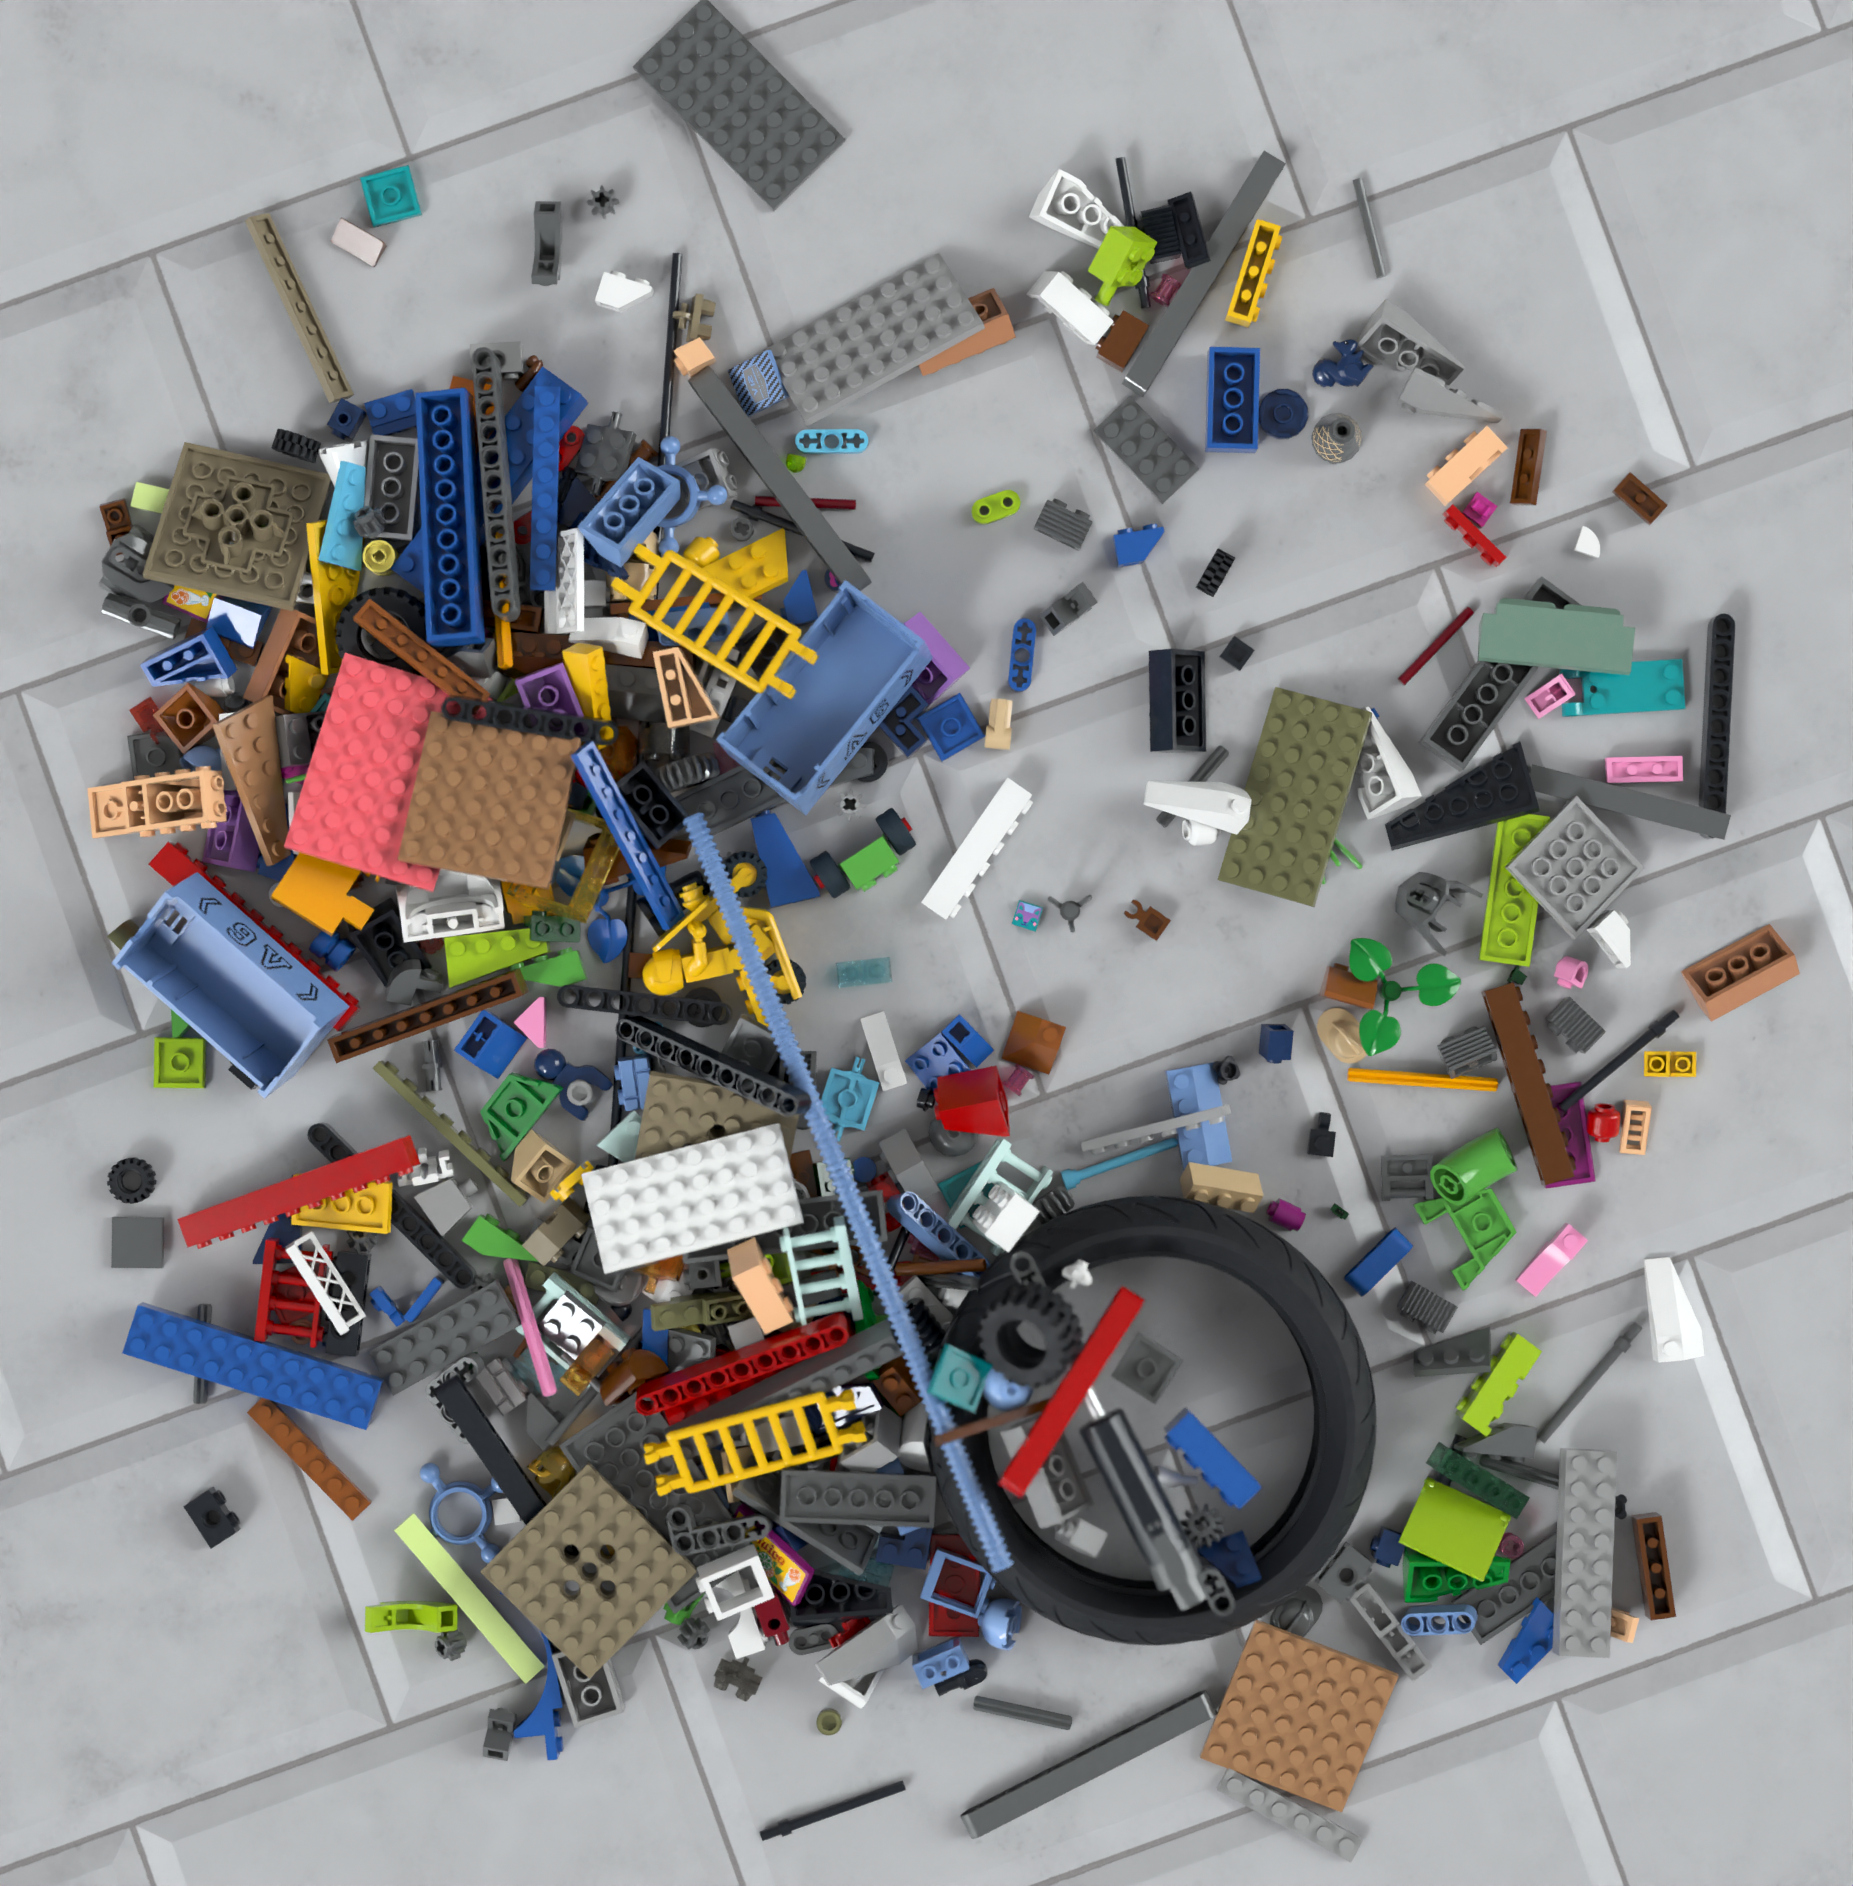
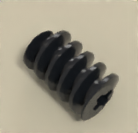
[905,1297,946,1355]

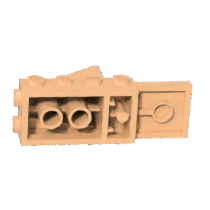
[87,766,227,838]

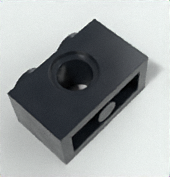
[183,1487,241,1549]

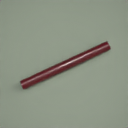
[755,496,856,510]
[1398,606,1474,686]

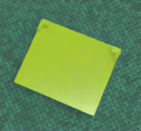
[1399,1476,1512,1582]

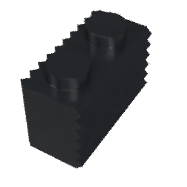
[1136,205,1181,264]

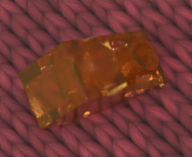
[559,1337,615,1397]

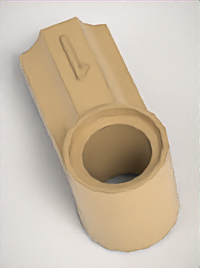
[985,699,1012,750]

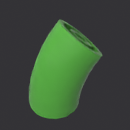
[1430,1127,1518,1205]

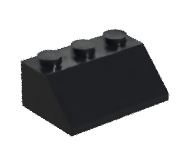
[616,761,689,849]

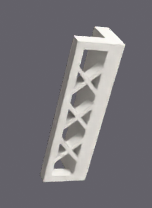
[285,1230,366,1335]

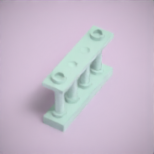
[944,1136,1053,1256]
[779,1216,864,1326]
[515,1272,631,1388]

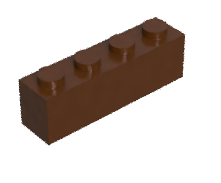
[1631,1512,1676,1621]

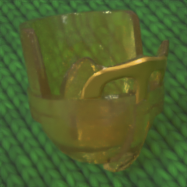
[526,1446,577,1498]

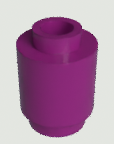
[1266,1198,1306,1231]

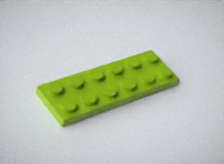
[1478,814,1550,967]

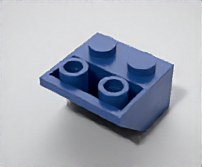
[454,1009,527,1079]

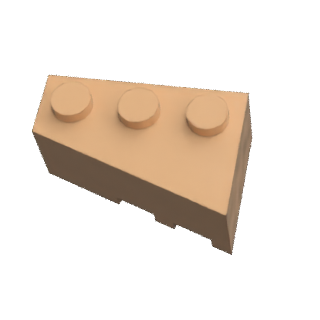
[1425,426,1508,506]
[653,647,721,729]
[727,1237,794,1334]

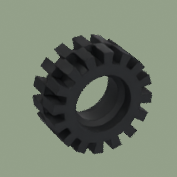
[271,428,321,463]
[1196,548,1235,597]
[107,1157,157,1204]

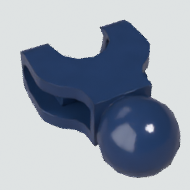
[534,1048,613,1121]

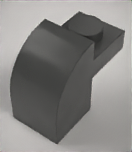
[1039,582,1098,636]
[385,959,443,1006]
[483,1708,517,1761]

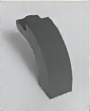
[531,201,562,286]

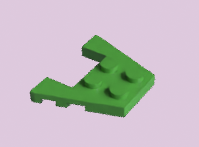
[1413,1188,1517,1291]

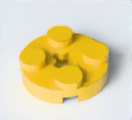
[549,1160,594,1202]

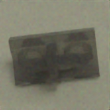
[714,1657,763,1702]

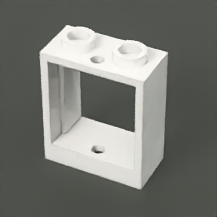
[695,1544,775,1621]

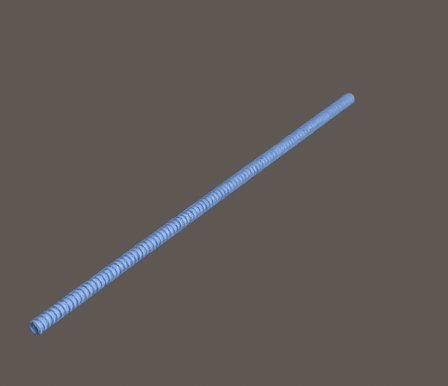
[683,813,1014,1572]

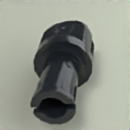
[934,1659,988,1697]

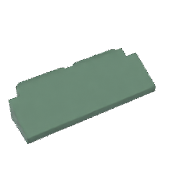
[1478,598,1635,675]

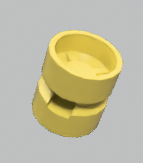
[363,540,400,577]

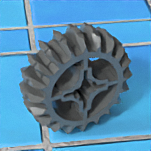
[653,752,720,793]

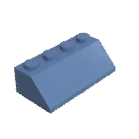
[578,457,681,567]
[1165,1062,1232,1171]

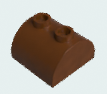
[600,1348,669,1406]

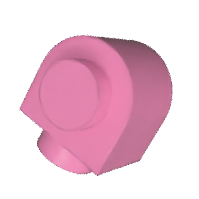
[1554,956,1588,989]

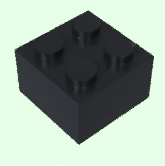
[735,620,791,679]

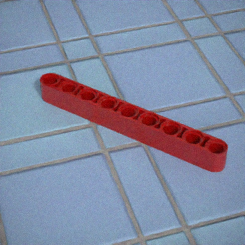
[998,1286,1145,1498]
[635,1314,849,1416]

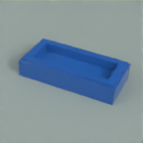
[403,1276,444,1322]

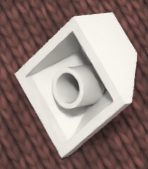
[1586,910,1631,969]

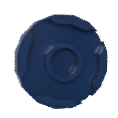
[1258,389,1308,439]

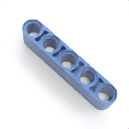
[887,1192,990,1278]

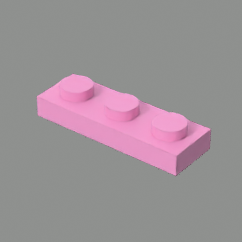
[1605,756,1683,783]

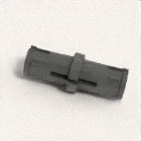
[422,1040,442,1092]

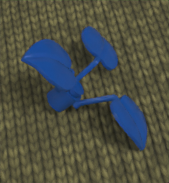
[556,855,667,963]

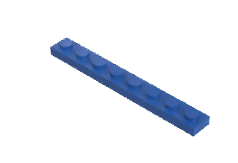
[530,386,561,591]
[570,741,685,930]

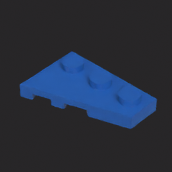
[1498,1596,1554,1684]

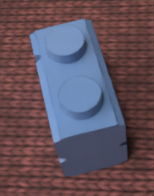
[614,1054,651,1111]

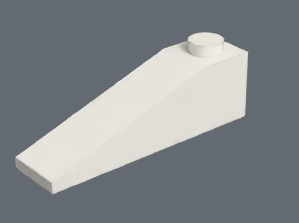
[1029,169,1124,249]
[1355,707,1422,820]
[1143,781,1252,835]
[1644,1257,1704,1362]

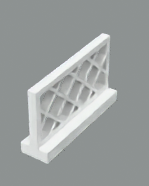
[544,528,584,635]

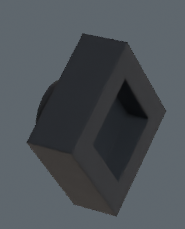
[1219,636,1255,672]

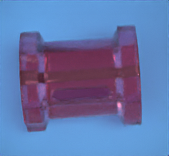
[1149,274,1181,307]
[1002,1063,1035,1097]
[1498,1532,1524,1558]

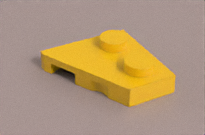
[285,654,329,714]

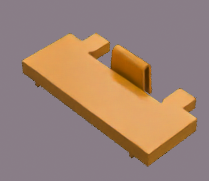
[271,852,381,937]

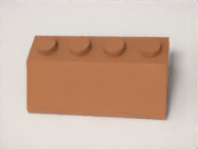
[918,288,1016,376]
[243,609,321,715]
[1681,924,1800,1022]

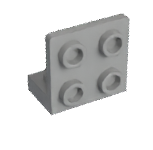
[695,642,742,687]

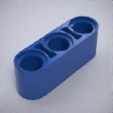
[1343,1227,1413,1297]

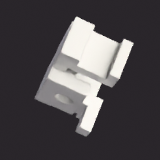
[397,1147,454,1187]

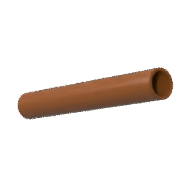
[895,1259,987,1276]

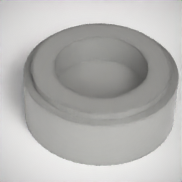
[567,1079,592,1106]

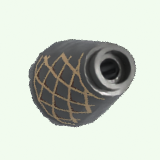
[1311,413,1362,464]

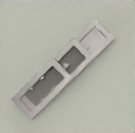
[1350,1583,1433,1682]

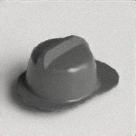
[1270,1586,1323,1637]

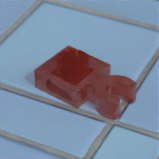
[129,697,169,745]

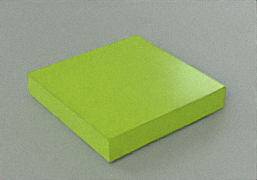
[154,1037,207,1088]

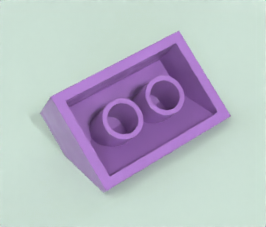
[904,612,970,705]
[515,662,589,735]
[202,790,260,872]

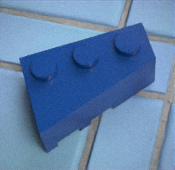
[140,626,238,687]

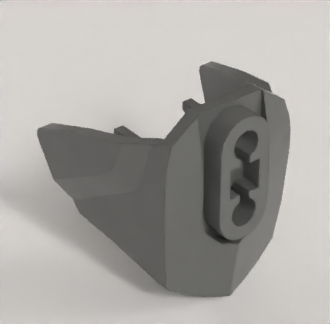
[99,524,174,603]
[1395,872,1483,956]

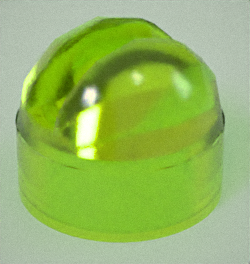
[786,453,807,473]

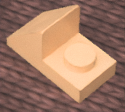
[1610,1607,1639,1643]

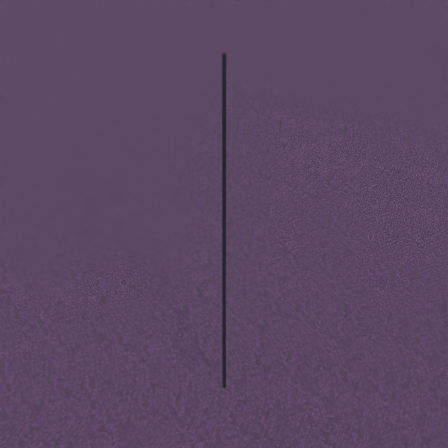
[608,253,683,1167]

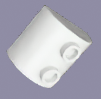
[897,1400,932,1472]
[818,1645,884,1709]

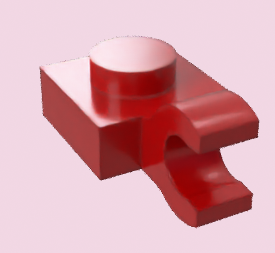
[829,1617,870,1648]

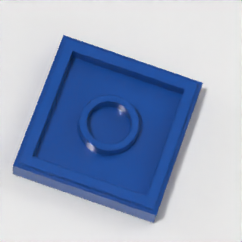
[917,693,985,762]

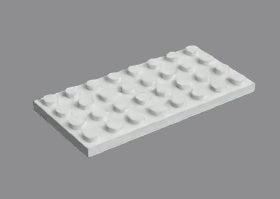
[581,1123,804,1274]

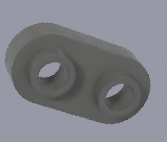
[789,1623,839,1655]

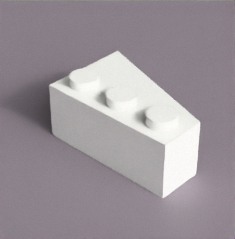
[1026,271,1114,345]

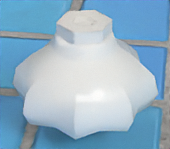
[1062,1260,1092,1288]

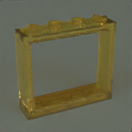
[507,808,620,924]

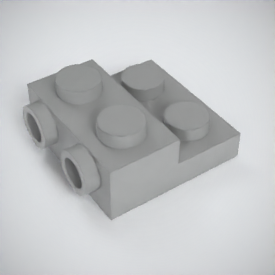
[672,448,738,511]

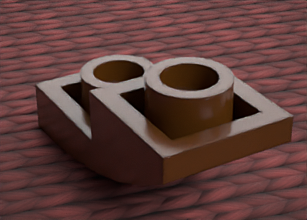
[99,498,133,556]

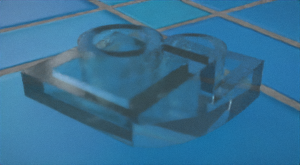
[836,957,892,988]

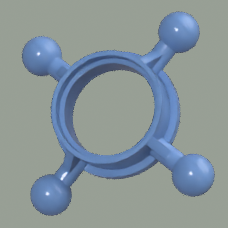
[657,436,727,555]
[420,1463,503,1563]

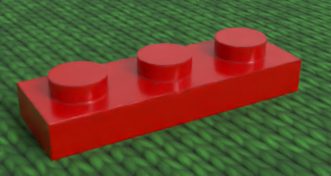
[1442,504,1507,567]

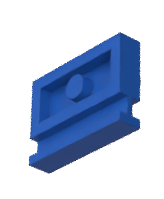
[364,389,417,436]

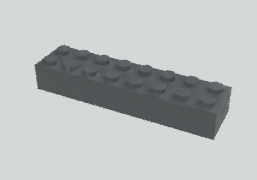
[1419,577,1581,772]
[682,1190,888,1264]

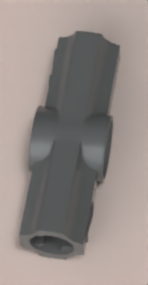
[101,593,181,640]

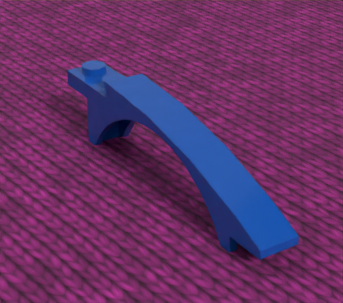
[500,1592,565,1761]

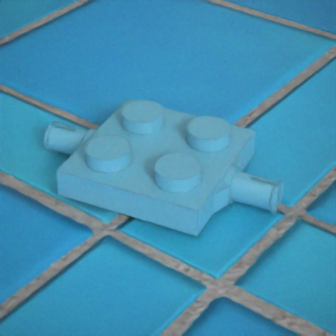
[821,1057,880,1142]

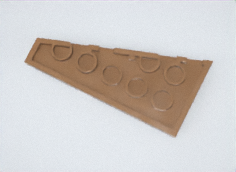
[212,695,291,866]

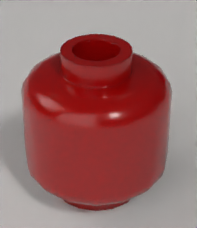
[1586,1103,1620,1142]

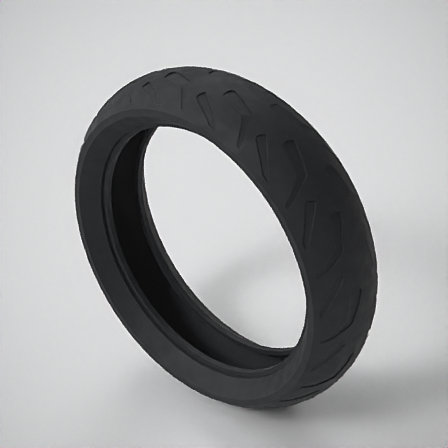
[928,1196,1377,1646]

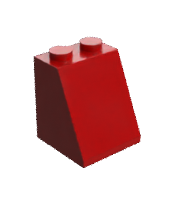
[934,1066,1010,1137]

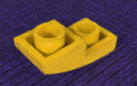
[1644,1051,1696,1077]

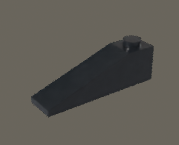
[790,1569,893,1627]

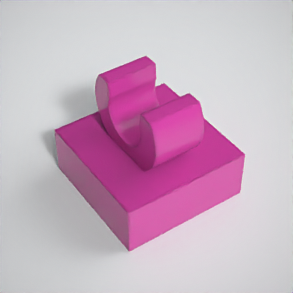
[1462,492,1498,528]

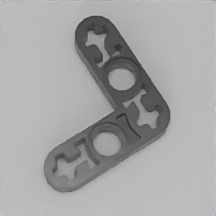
[425,1353,484,1444]

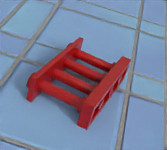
[254,1237,333,1348]

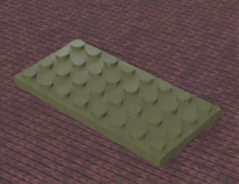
[1217,687,1373,908]

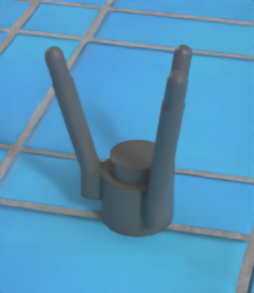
[1048,895,1092,933]

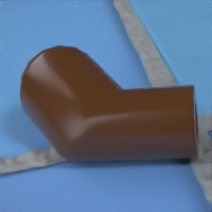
[515,355,543,392]

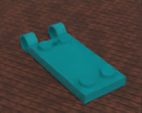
[1559,659,1686,717]

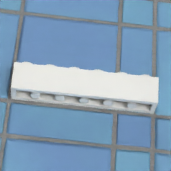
[921,778,1033,920]

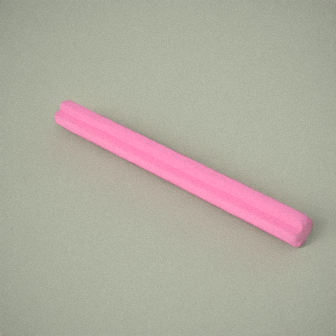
[503,1258,557,1396]

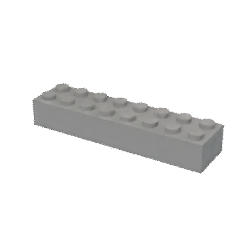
[1552,1448,1617,1658]

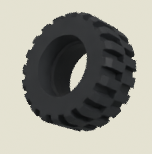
[335,587,432,674]
[978,1282,1083,1387]

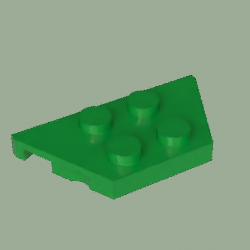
[480,1072,563,1161]

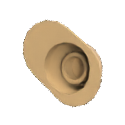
[1317,1008,1367,1064]

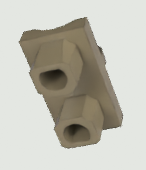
[673,293,716,342]

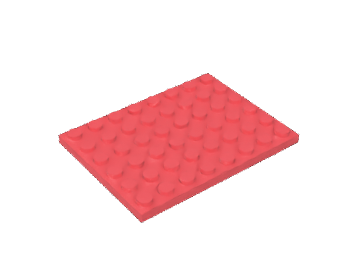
[284,653,493,892]

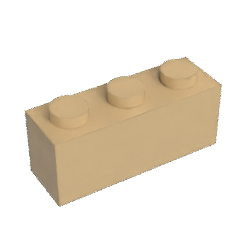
[1179,1162,1263,1213]

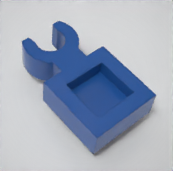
[369,1286,406,1327]

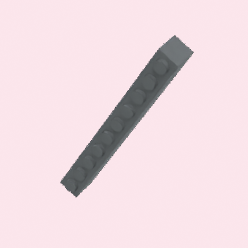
[665,1319,904,1461]

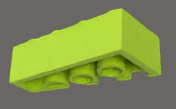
[444,928,551,988]
[1455,1332,1542,1437]

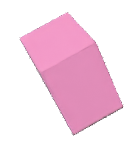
[1524,673,1576,719]
[513,997,546,1048]

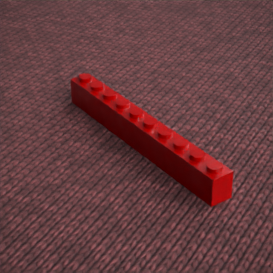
[148,841,362,1031]
[177,1135,420,1249]

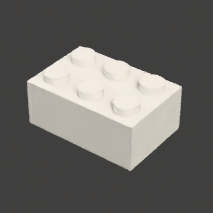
[972,1182,1040,1253]

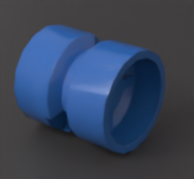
[308,930,357,972]

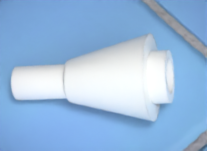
[1154,1465,1198,1489]

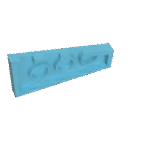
[319,461,366,571]

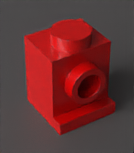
[866,1171,900,1203]

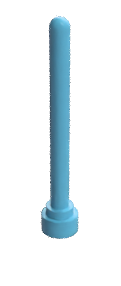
[1060,1138,1178,1191]

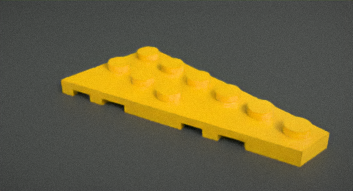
[306,519,365,675]

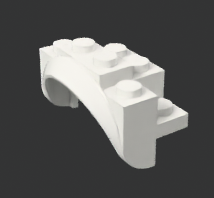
[396,869,505,942]

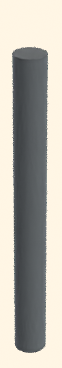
[1353,178,1387,278]

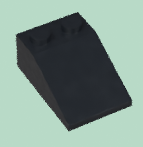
[348,898,432,988]

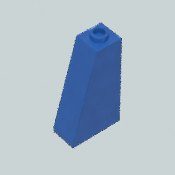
[751,810,821,908]

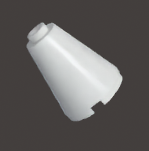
[319,439,369,500]

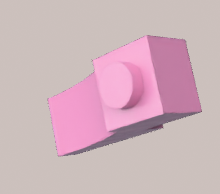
[1515,1223,1588,1297]

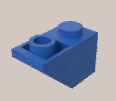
[1113,524,1165,568]
[941,1014,994,1068]

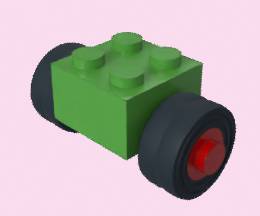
[810,808,916,899]

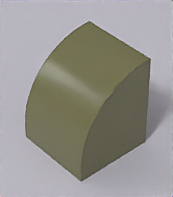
[107,919,140,950]

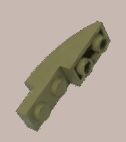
[650,1292,754,1331]

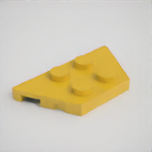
[702,528,788,599]

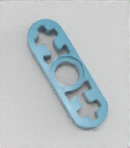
[795,429,868,454]

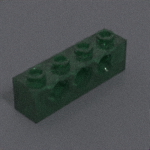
[1426,1442,1530,1519]

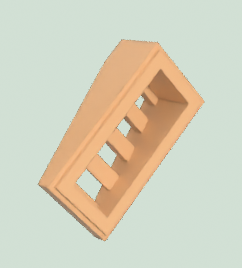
[1619,1100,1652,1155]

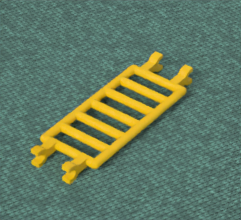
[611,543,819,700]
[644,1389,867,1496]

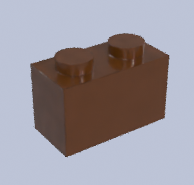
[1095,310,1149,373]

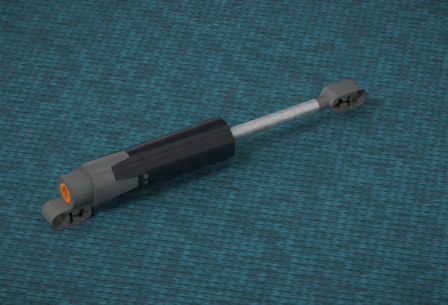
[1010,1251,1235,1616]

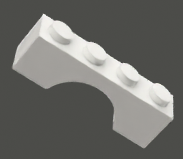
[714,1568,769,1659]

